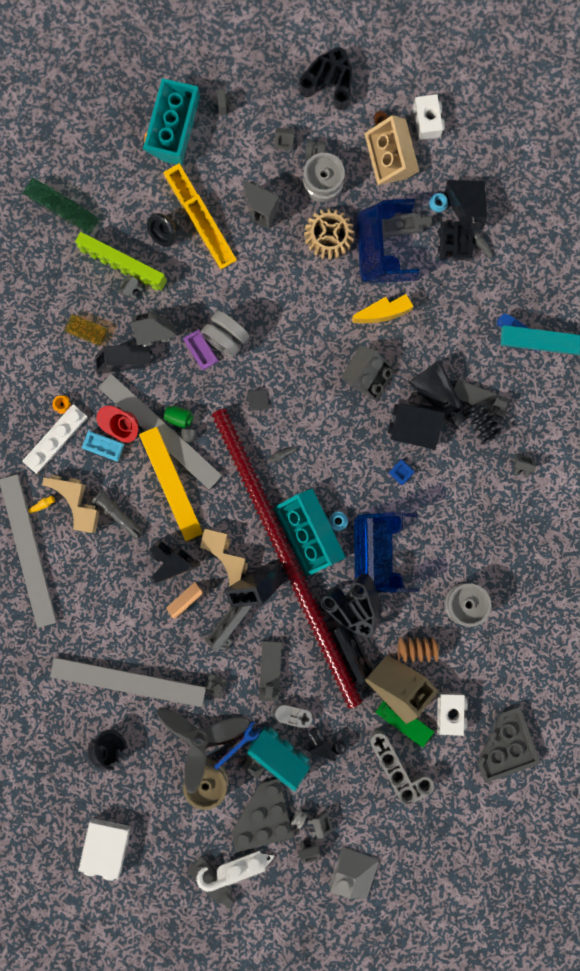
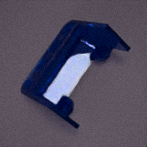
[356,198,420,283]
[354,512,419,593]

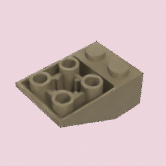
[365,655,438,724]

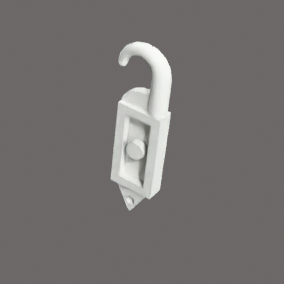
[197,851,274,892]

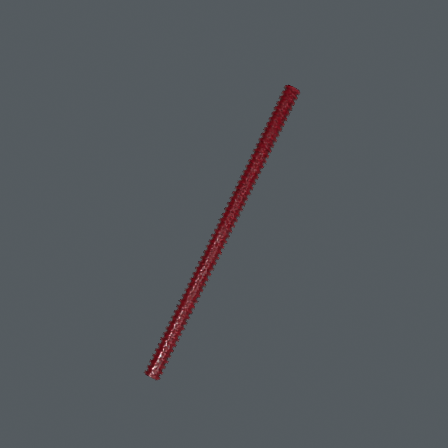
[211,408,363,709]

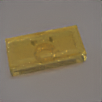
[64,314,108,347]

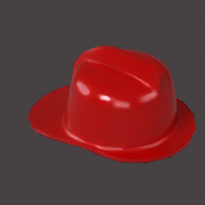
[96,405,140,443]

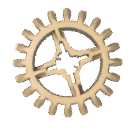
[304,208,355,260]

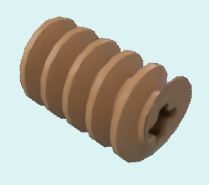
[397,637,439,662]

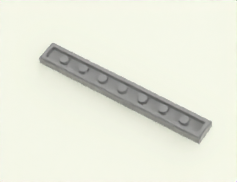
[98,374,222,490]
[0,474,57,628]
[50,657,207,707]

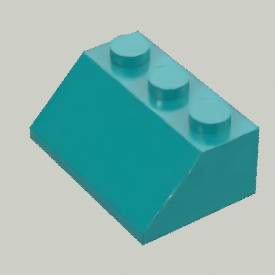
[248,726,310,792]

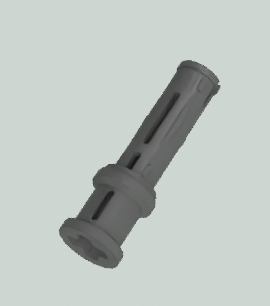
[91,490,144,540]

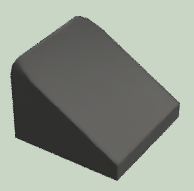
[247,390,269,412]

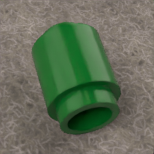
[164,405,194,429]

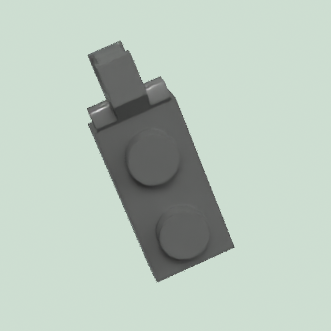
[379,213,432,238]
[187,856,235,909]

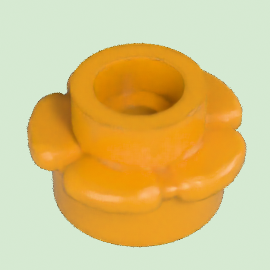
[52,395,71,414]

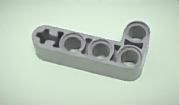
[369,730,434,805]

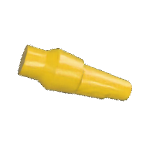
[28,495,55,513]

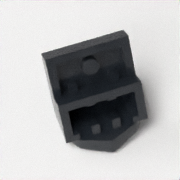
[149,539,201,583]

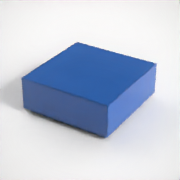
[388,459,415,486]

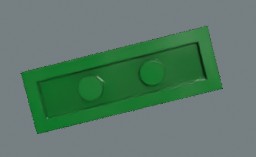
[375,700,434,748]

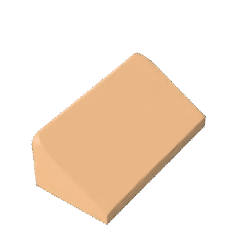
[167,582,204,619]

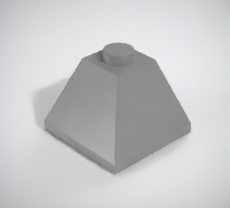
[330,847,379,899]

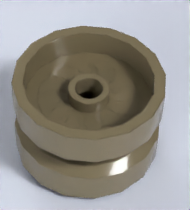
[183,758,229,810]

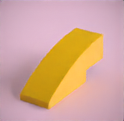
[352,294,414,323]

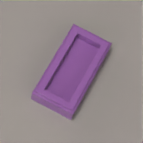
[183,329,219,371]

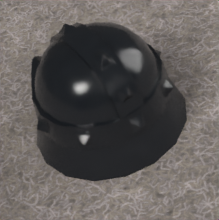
[88,730,128,770]

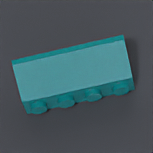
[143,78,200,166]
[274,488,346,577]

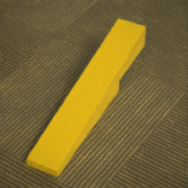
[163,163,237,270]
[139,427,203,541]

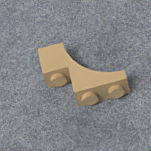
[42,475,100,534]
[200,529,249,587]

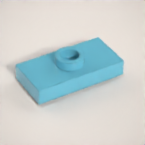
[82,430,125,462]

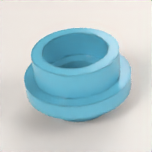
[429,193,448,212]
[329,512,348,531]

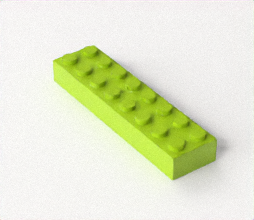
[75,232,167,291]

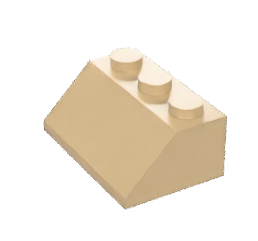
[364,115,419,185]

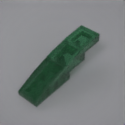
[22,177,100,235]

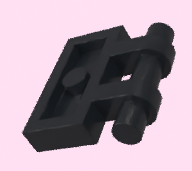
[438,221,473,261]

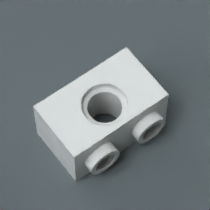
[413,94,445,140]
[437,692,468,735]

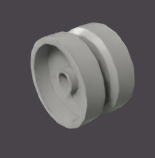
[303,153,345,202]
[200,310,249,358]
[444,583,492,627]

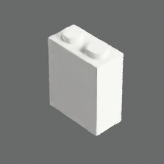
[78,818,131,881]

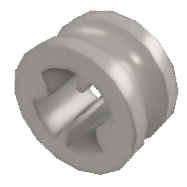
[291,808,308,829]

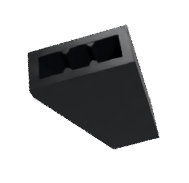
[444,180,487,230]
[95,345,153,374]
[224,564,285,607]

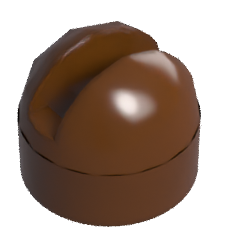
[374,110,389,125]

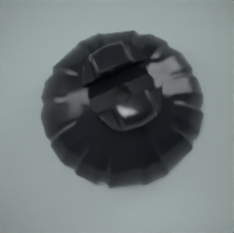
[147,213,181,247]

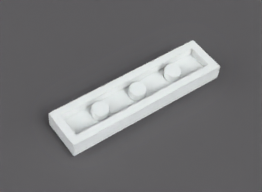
[22,404,88,474]

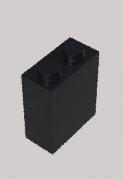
[387,399,445,450]

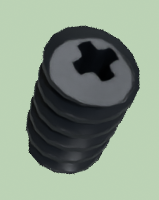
[464,401,501,445]

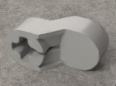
[271,704,312,728]

